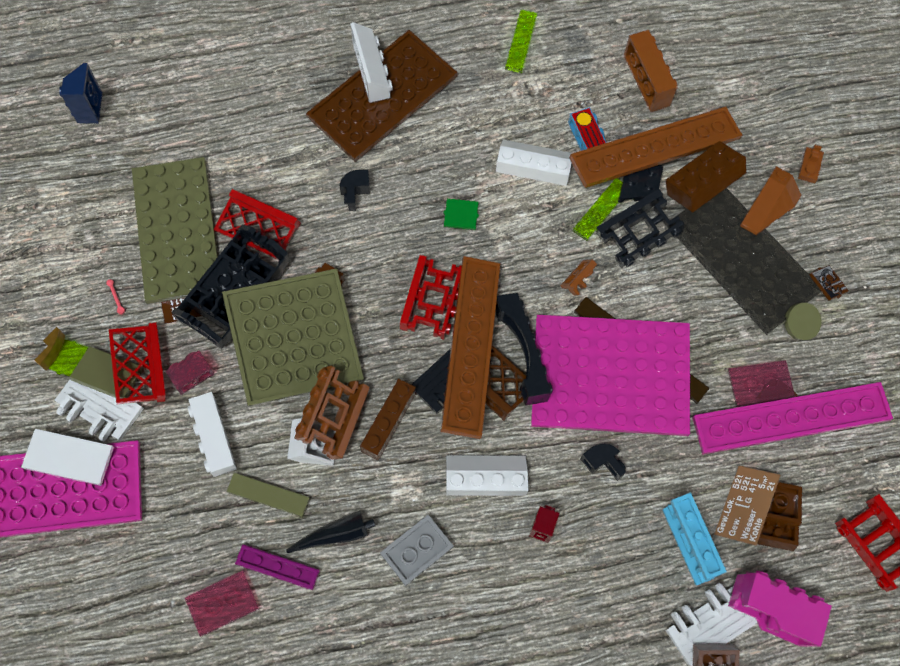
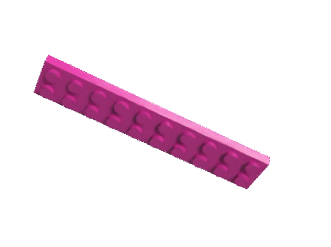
[692,382,893,455]

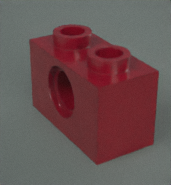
[529,505,560,543]

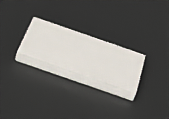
[22,429,114,486]

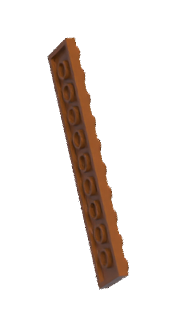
[569,106,743,188]
[440,256,500,439]

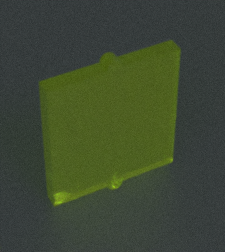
[48,339,88,377]

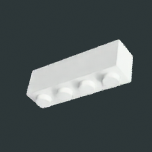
[187,392,237,477]

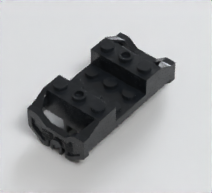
[172,224,290,349]

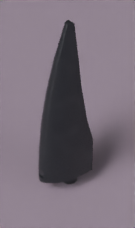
[286,510,376,553]

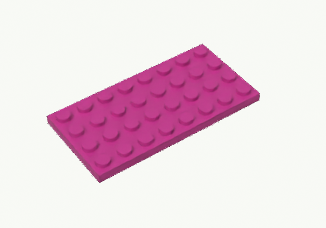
[0,440,142,538]

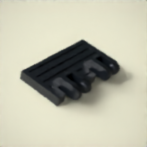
[411,348,492,414]

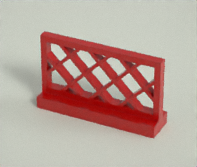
[214,189,301,260]
[108,322,166,405]

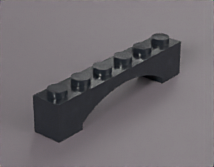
[495,293,552,406]

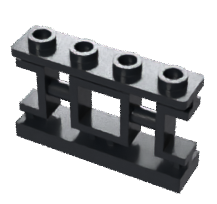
[596,189,684,268]

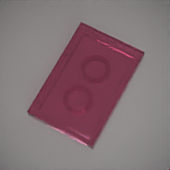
[728,360,795,407]
[185,570,259,637]

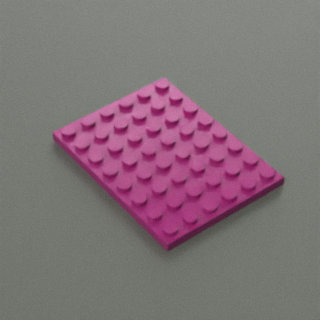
[531,315,690,436]

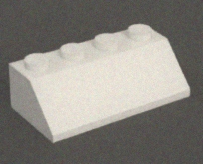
[350,22,392,103]
[496,139,572,186]
[446,455,528,496]

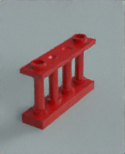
[835,494,900,592]

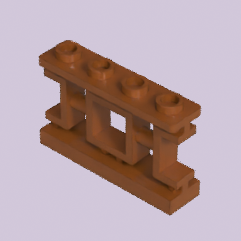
[294,365,370,460]

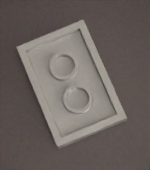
[380,515,454,586]

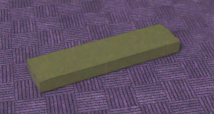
[226,473,310,518]

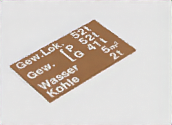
[714,466,781,546]

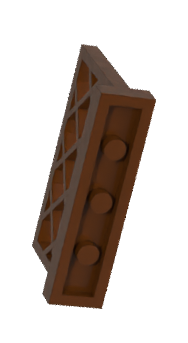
[447,346,526,421]

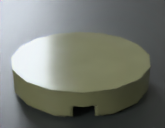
[785,303,822,341]

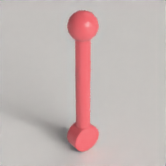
[106,279,125,315]

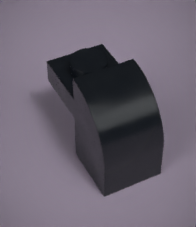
[340,169,370,211]
[580,444,626,481]

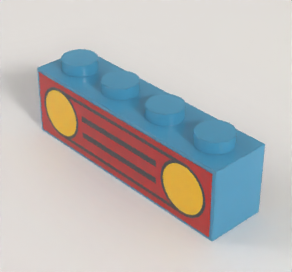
[568,107,606,151]

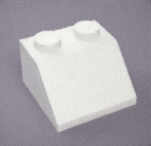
[287,418,336,465]

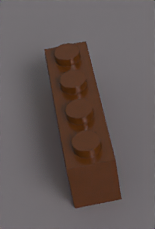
[360,378,416,461]

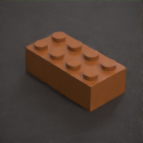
[624,30,677,112]

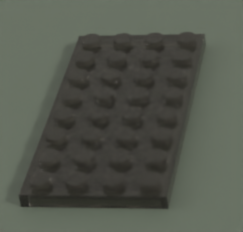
[674,188,822,335]

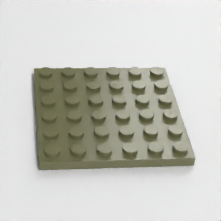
[222,269,364,407]

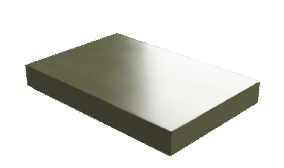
[70,346,143,398]

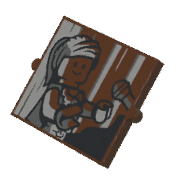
[809,265,849,301]

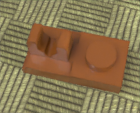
[798,145,824,184]
[560,259,597,296]

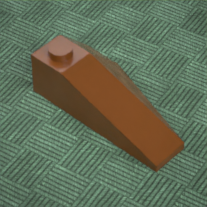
[740,166,801,235]

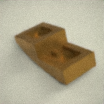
[34,327,65,371]

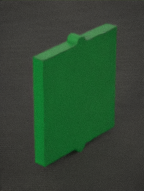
[443,198,479,230]

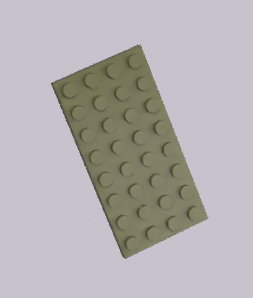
[132,157,218,304]

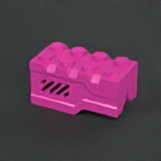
[728,571,832,647]

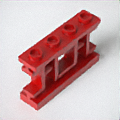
[400,255,461,340]

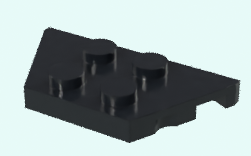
[618,164,663,203]

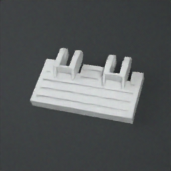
[55,380,143,442]
[665,583,757,666]

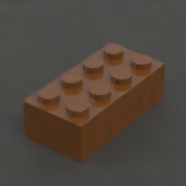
[666,141,747,213]

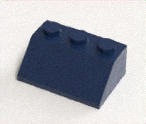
[59,63,103,124]

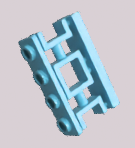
[663,493,727,585]

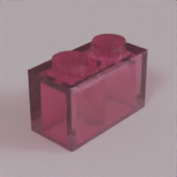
[165,350,214,395]

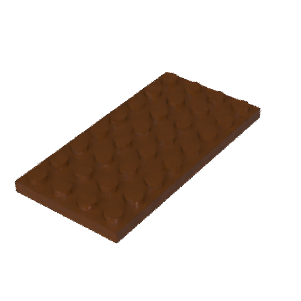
[306,30,458,162]

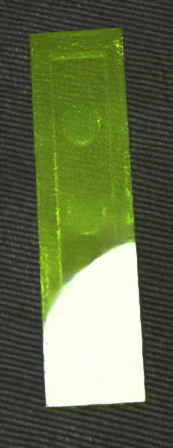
[505,10,537,73]
[572,178,622,241]

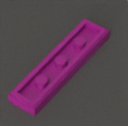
[235,544,320,591]

